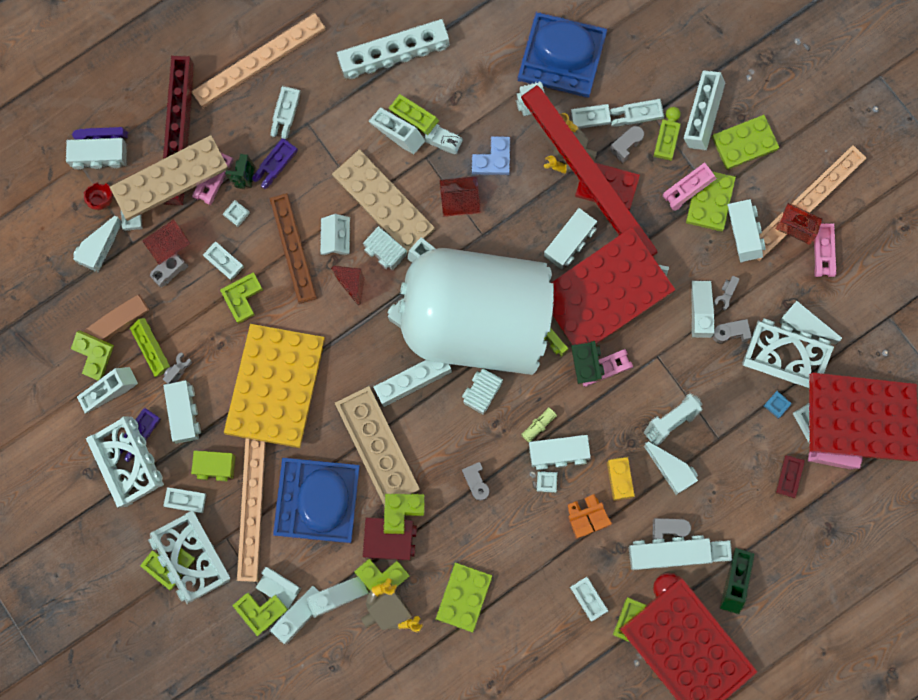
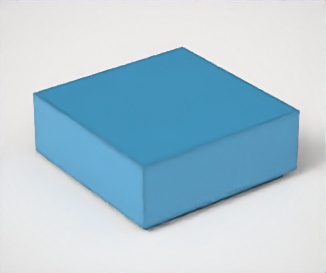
[764,391,792,419]

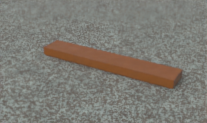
[270,193,317,304]

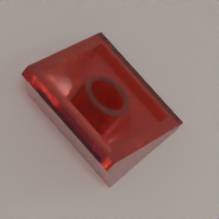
[440,176,480,217]
[775,203,822,245]
[142,219,191,265]
[331,266,364,305]

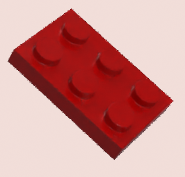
[575,162,640,211]

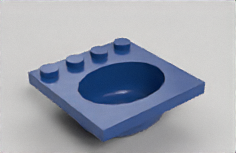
[517,12,607,98]
[273,458,360,543]

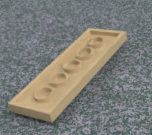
[110,135,229,221]
[332,150,435,255]
[335,386,420,506]

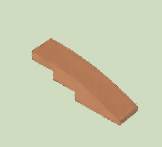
[83,295,149,342]

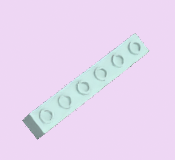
[337,19,450,79]

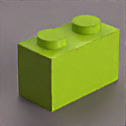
[191,451,236,482]

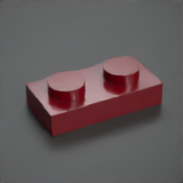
[775,455,805,499]

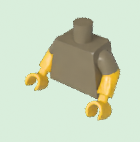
[544,113,597,174]
[361,579,423,632]

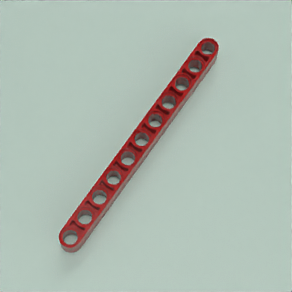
[521,85,658,256]

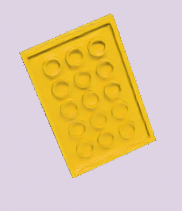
[224,324,325,448]

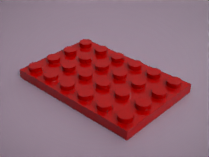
[551,227,676,345]
[809,373,918,462]
[619,577,757,700]

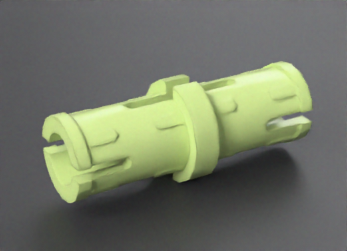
[521,407,557,442]

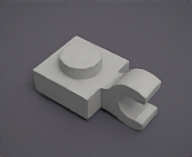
[714,276,739,310]
[163,352,192,384]

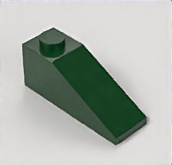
[720,548,755,615]

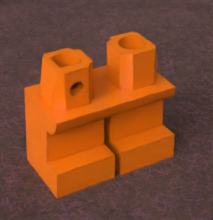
[567,494,612,539]

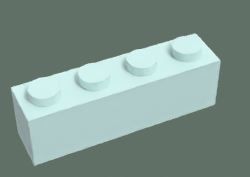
[684,71,725,150]
[374,360,452,407]
[629,535,712,570]

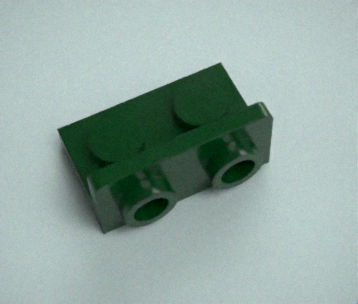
[225,154,256,189]
[571,341,604,384]

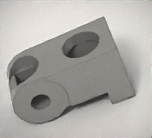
[610,126,644,163]
[150,251,189,287]
[713,319,752,344]
[462,462,489,501]
[653,519,691,540]

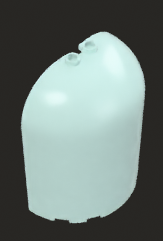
[399,248,553,375]

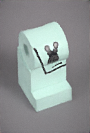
[425,124,463,154]

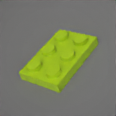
[712,115,780,170]
[686,171,736,232]
[436,563,492,632]

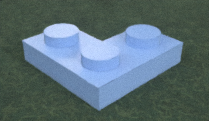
[472,137,510,175]

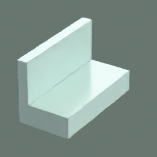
[321,214,350,255]
[256,567,301,609]

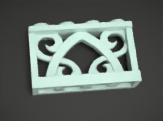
[742,318,834,388]
[644,394,702,446]
[86,416,164,508]
[148,510,230,604]

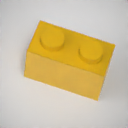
[607,457,634,501]

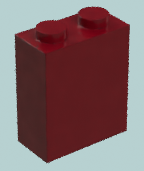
[363,517,417,561]

